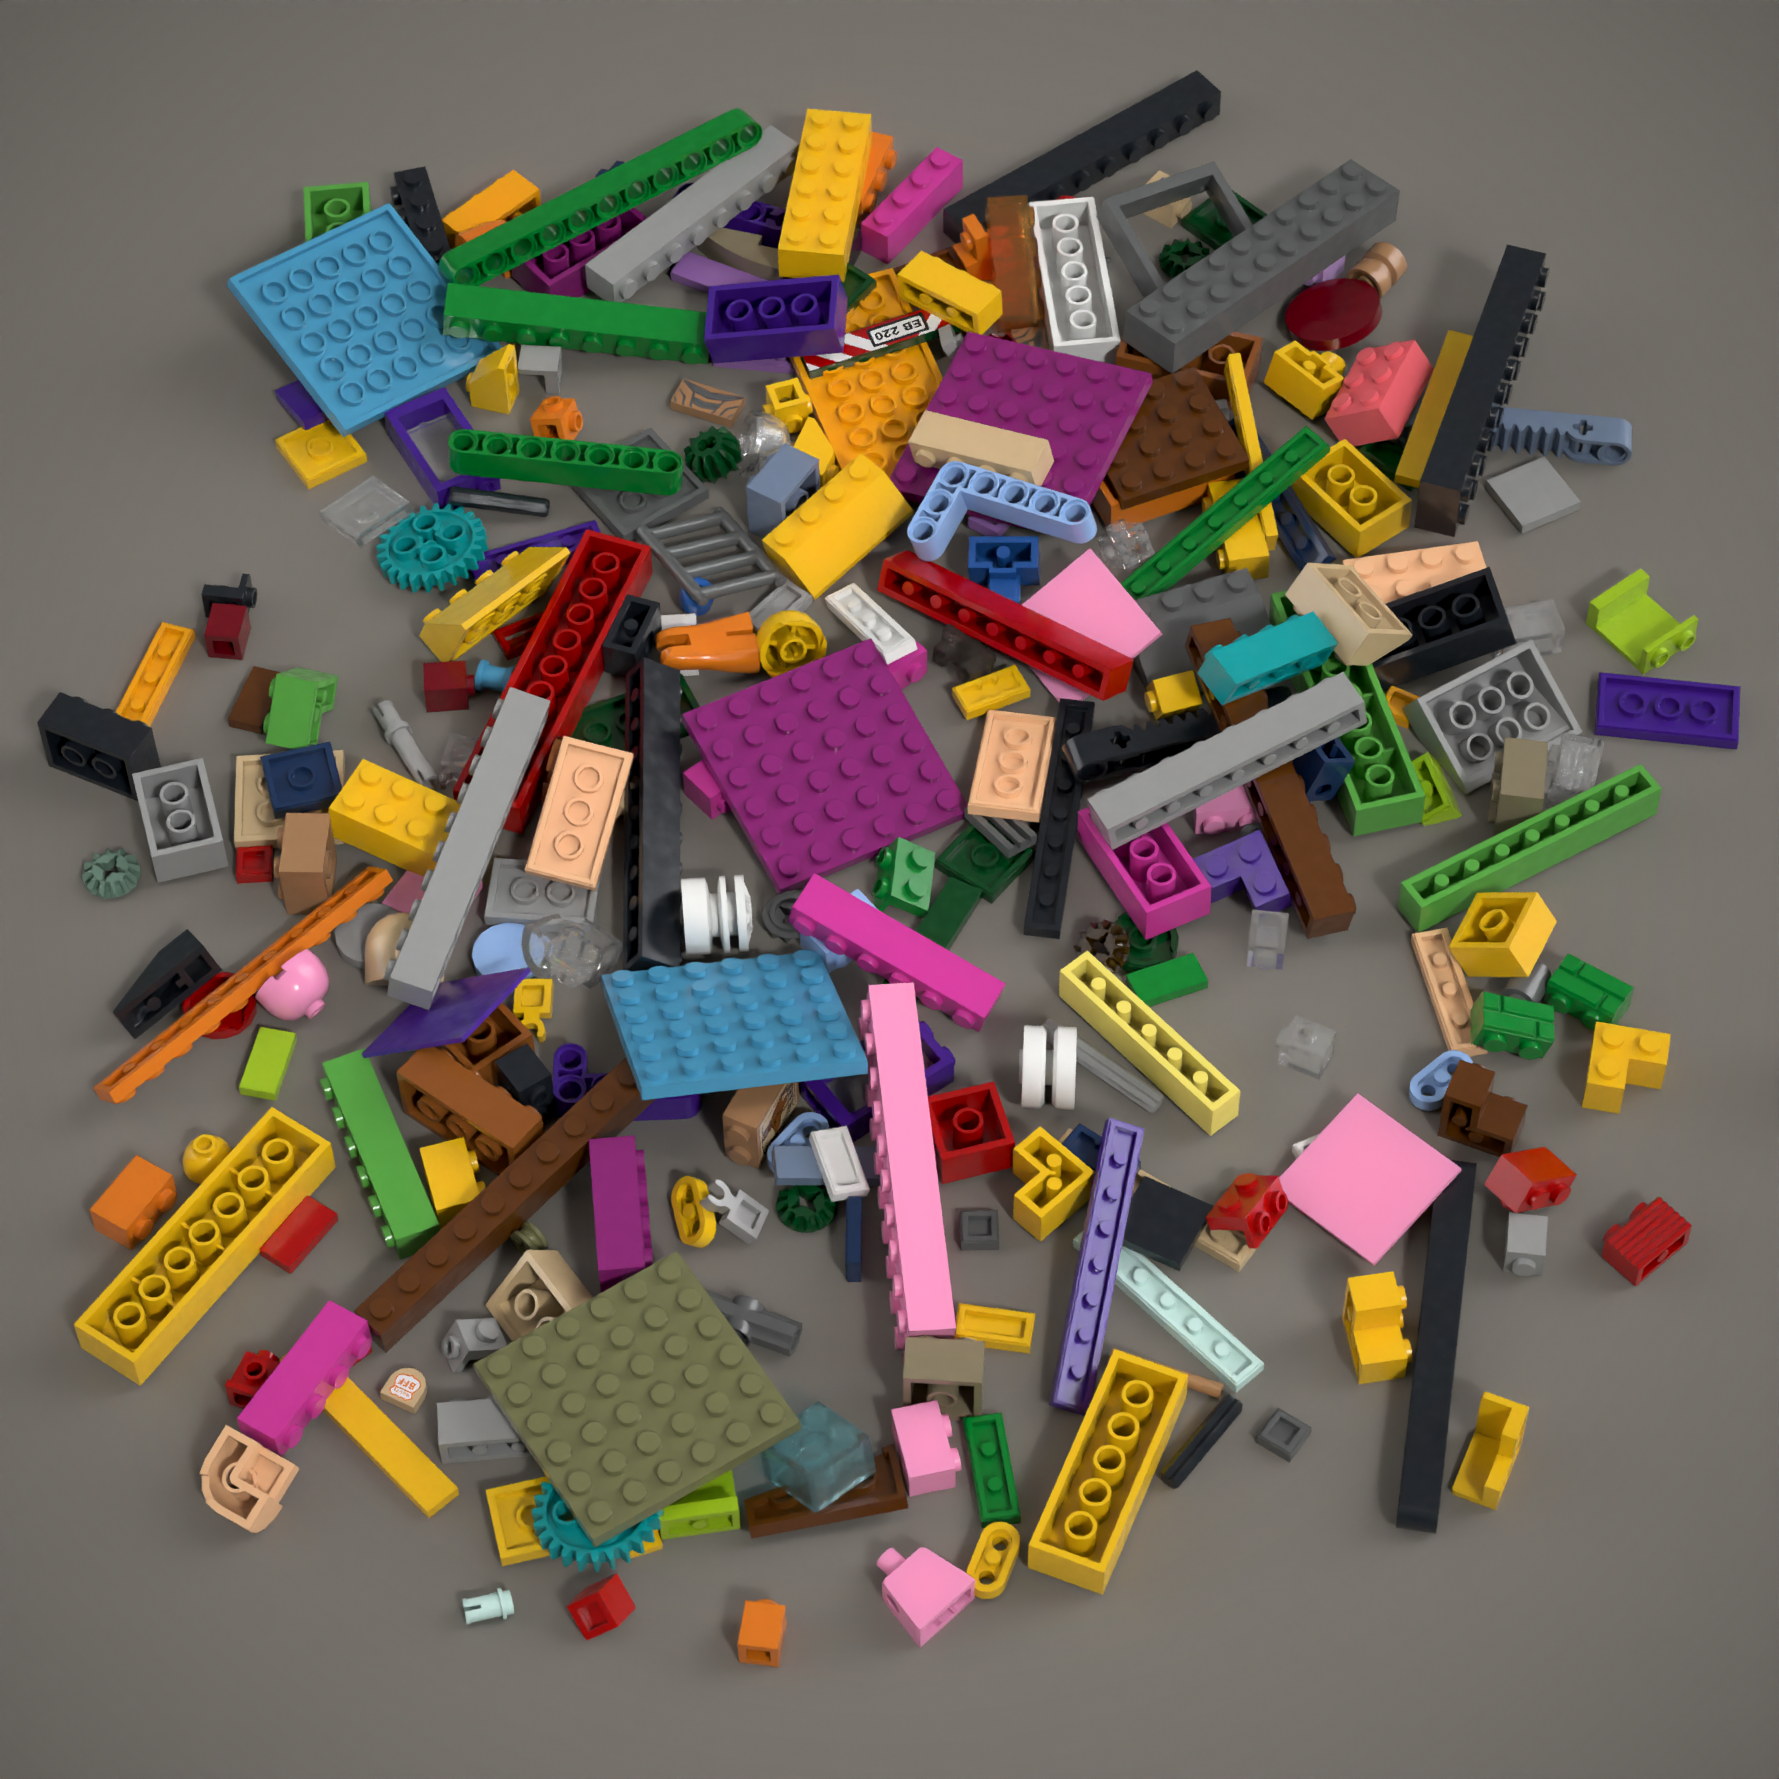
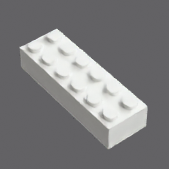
[1028,197,1121,365]

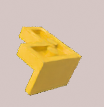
[1452,1392,1529,1510]

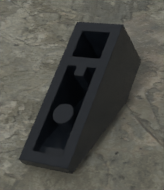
[113,929,222,1039]

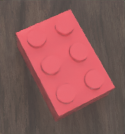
[1324,339,1434,446]

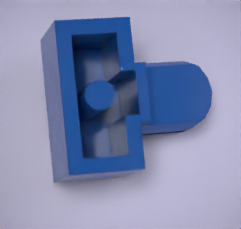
[968,536,1040,604]

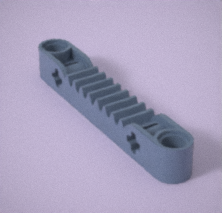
[1396,399,1633,466]

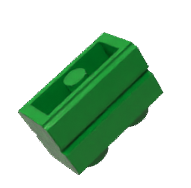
[1544,954,1634,1031]
[1471,991,1555,1060]

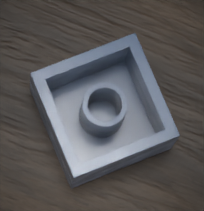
[745,443,820,538]

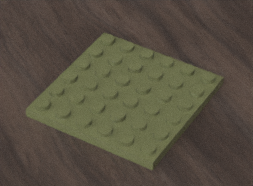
[474,1251,801,1548]

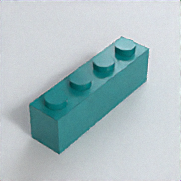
[1197,611,1338,705]

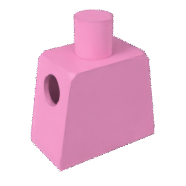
[877,1547,975,1648]

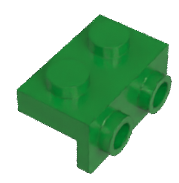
[872,837,935,918]

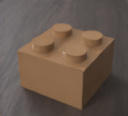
[274,813,337,915]

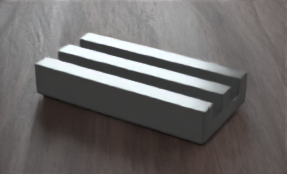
[964,807,1037,858]

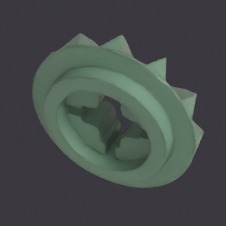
[82,848,141,899]

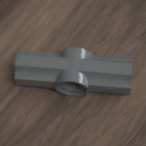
[705,1289,802,1357]

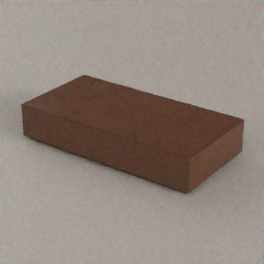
[228,666,281,734]

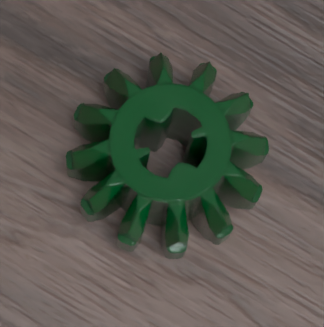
[683,426,743,484]

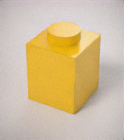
[1144,670,1203,721]

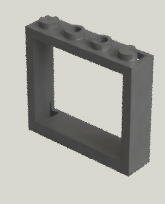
[1096,161,1253,298]

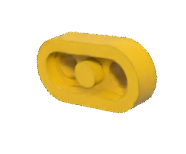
[671,1176,716,1248]
[967,1522,1020,1599]

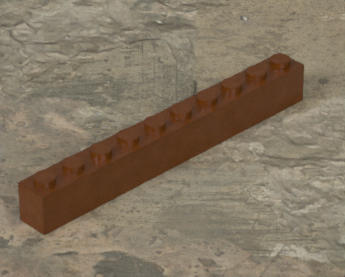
[1185,618,1356,939]
[354,1057,655,1353]

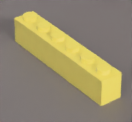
[1059,951,1240,1136]

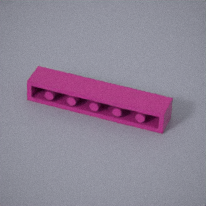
[788,873,1006,1032]

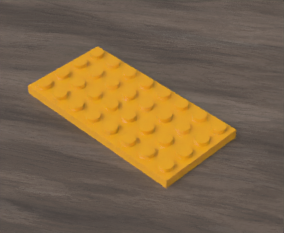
[789,268,943,478]

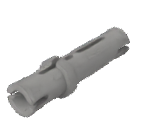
[372,700,440,790]

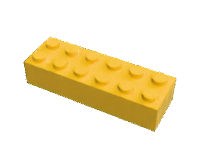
[778,108,872,283]
[1028,1349,1188,1595]

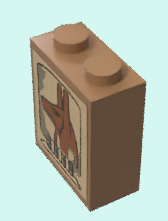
[722,1082,799,1169]

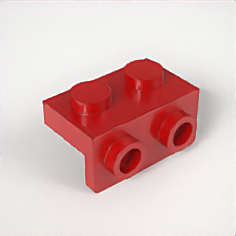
[1206,1173,1288,1249]

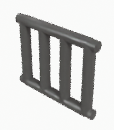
[636,507,786,606]

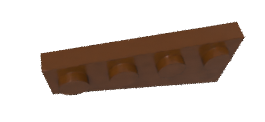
[744,1443,908,1539]

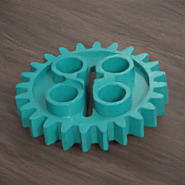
[376,503,488,593]
[532,1482,663,1572]

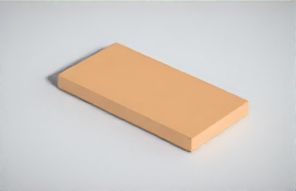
[967,710,1057,822]
[525,736,634,891]

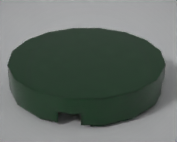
[1106,912,1179,973]

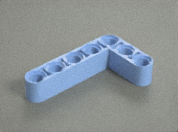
[907,461,1097,561]

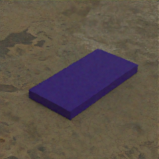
[1595,672,1741,749]

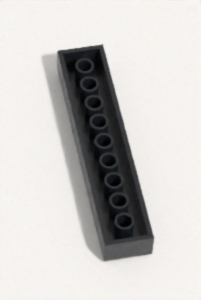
[1414,244,1550,537]

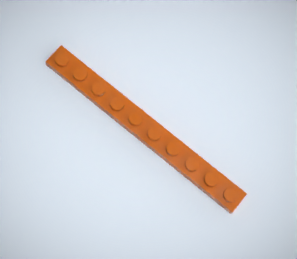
[93,866,394,1104]

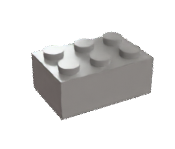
[132,758,229,883]

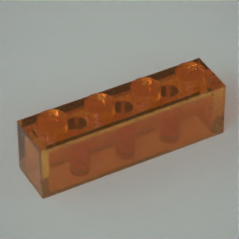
[985,195,1045,333]

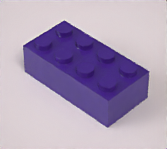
[704,275,848,364]

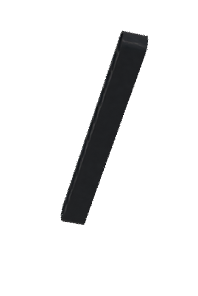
[1396,1160,1477,1534]

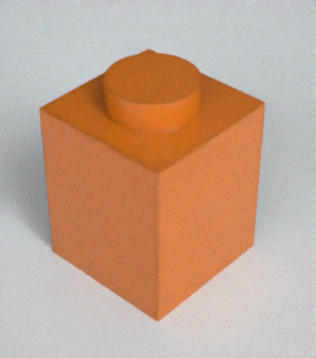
[738,1599,787,1667]

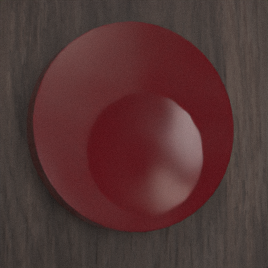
[1285,278,1382,351]

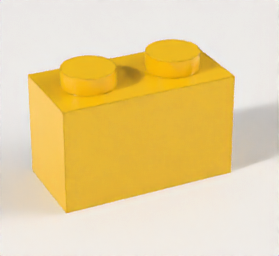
[419,1137,485,1230]

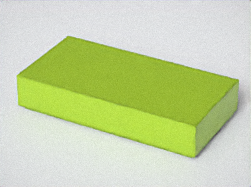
[239,1027,297,1101]

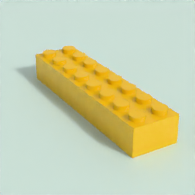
[74,1107,336,1386]

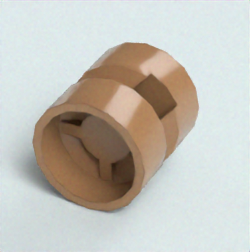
[1346,242,1407,300]

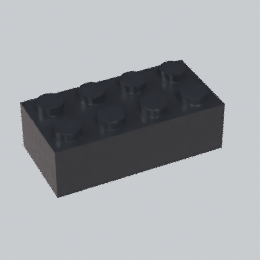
[1372,567,1517,691]

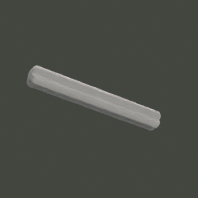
[1042,1018,1164,1113]

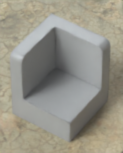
[518,345,563,394]

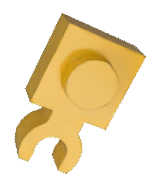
[513,979,554,1042]

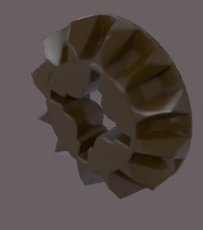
[1073,919,1130,974]

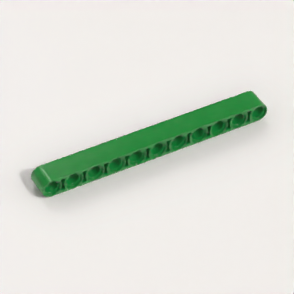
[439,108,763,286]

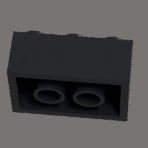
[37,692,161,801]

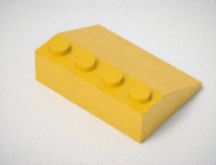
[419,547,571,662]

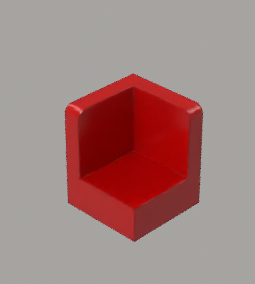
[567,1573,636,1641]

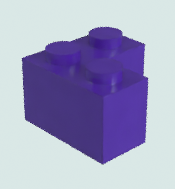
[1193,830,1292,920]

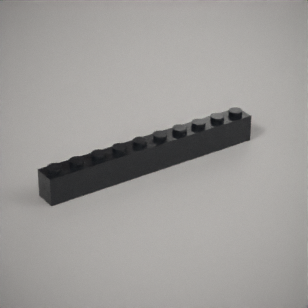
[943,70,1221,244]
[623,657,683,972]

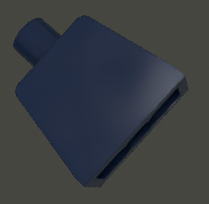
[1292,737,1355,804]

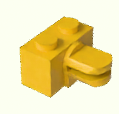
[1264,340,1346,420]

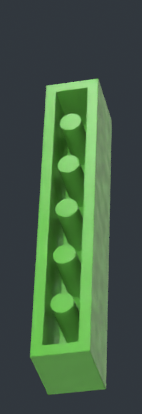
[319,1048,440,1260]

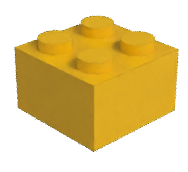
[1448,892,1557,977]

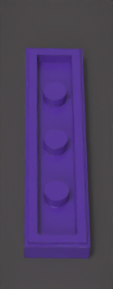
[468,520,601,586]

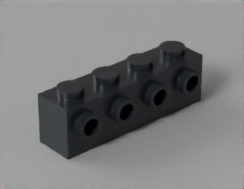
[390,166,451,266]

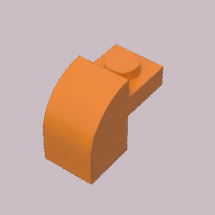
[953,214,1016,280]

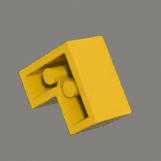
[1582,1021,1671,1114]
[1013,1126,1095,1242]
[1342,1271,1412,1384]

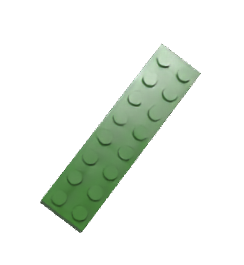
[1269,590,1426,837]

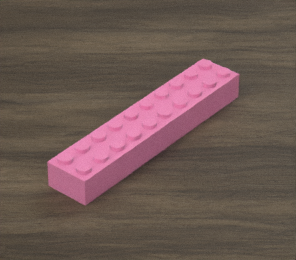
[858,982,956,1364]

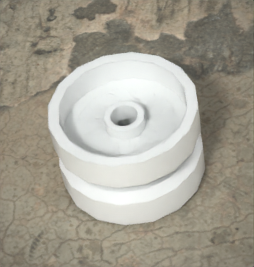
[1019,1025,1077,1110]

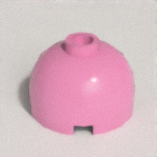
[255,949,329,1021]

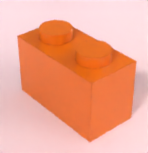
[89,1155,178,1250]

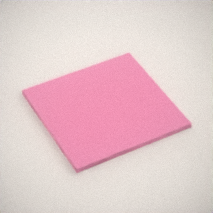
[1022,548,1162,702]
[1279,1093,1462,1266]

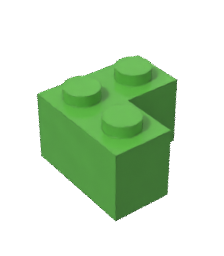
[263,667,339,749]

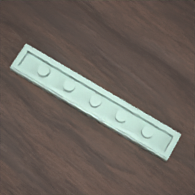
[1073,1231,1264,1393]

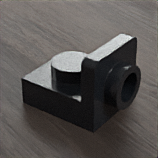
[201,574,257,618]

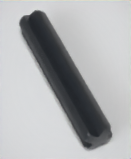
[448,486,550,517]
[1161,1394,1243,1489]

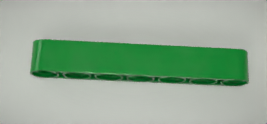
[448,429,683,495]

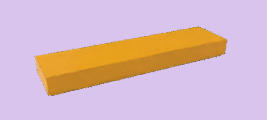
[116,622,196,727]

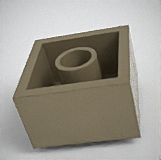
[1487,737,1548,836]
[903,1335,985,1420]

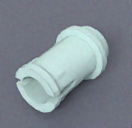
[462,1588,514,1624]

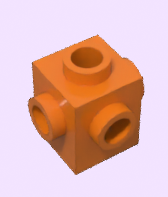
[530,396,583,440]

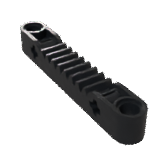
[1062,686,1293,783]

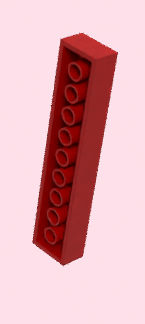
[453,529,653,835]

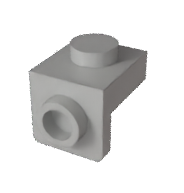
[936,324,964,377]
[441,1318,507,1373]

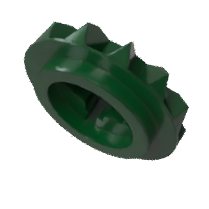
[1159,238,1210,278]
[776,1185,837,1233]

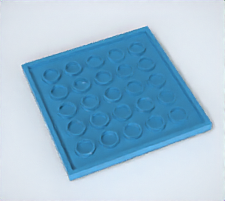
[227,203,502,437]
[601,950,868,1100]

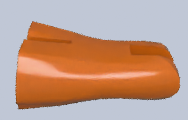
[655,611,760,674]

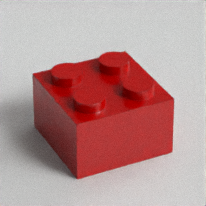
[928,1081,1015,1184]

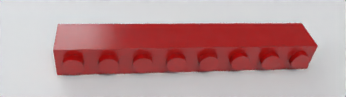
[877,550,1134,701]

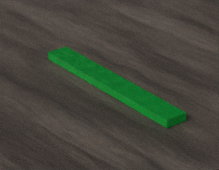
[1120,426,1330,600]

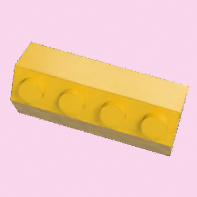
[762,453,913,601]

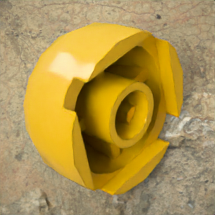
[756,610,827,678]

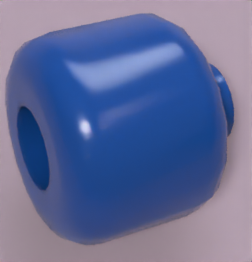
[679,577,714,616]

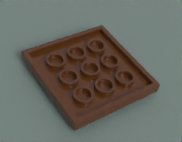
[1105,366,1249,510]

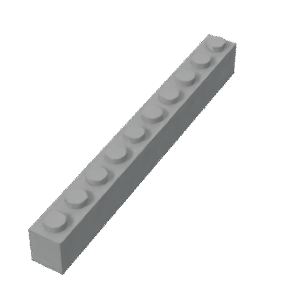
[384,687,551,1010]

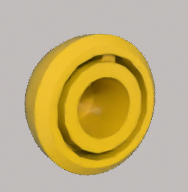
[182,1134,232,1184]

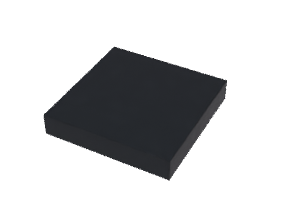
[1122,1176,1213,1271]

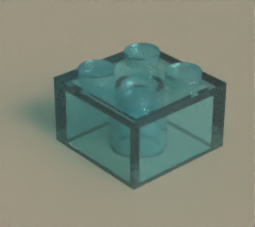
[760,1401,876,1513]

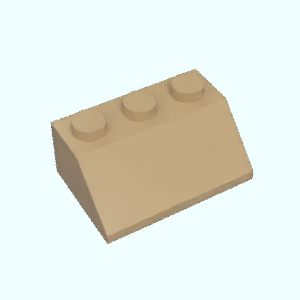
[1285,563,1412,666]
[485,1250,593,1342]

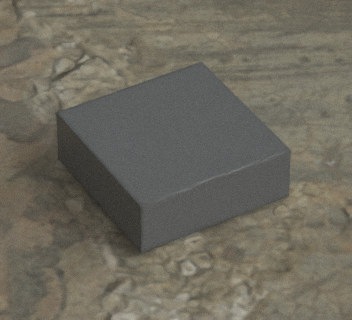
[960,1210,999,1251]
[1256,1408,1311,1463]

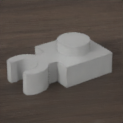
[700,1179,769,1245]

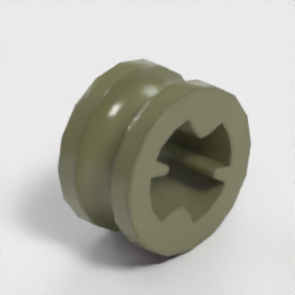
[510,1221,548,1255]

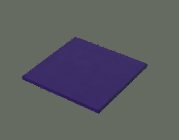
[362,967,531,1058]

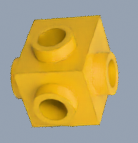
[762,378,813,436]

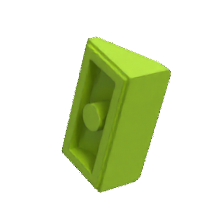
[1412,752,1462,826]

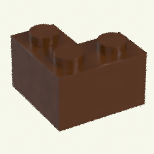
[1438,1060,1528,1157]

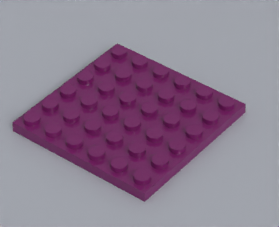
[890,332,1153,533]
[681,638,968,894]

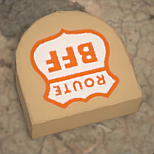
[380,1368,427,1414]

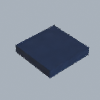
[260,742,342,819]

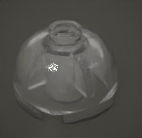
[736,410,795,478]

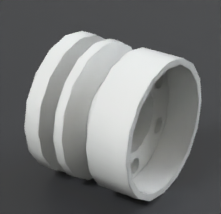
[681,875,753,956]

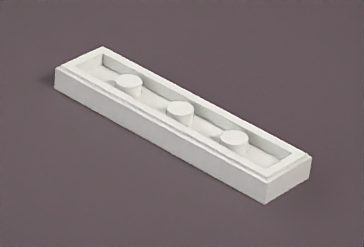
[825,583,917,665]

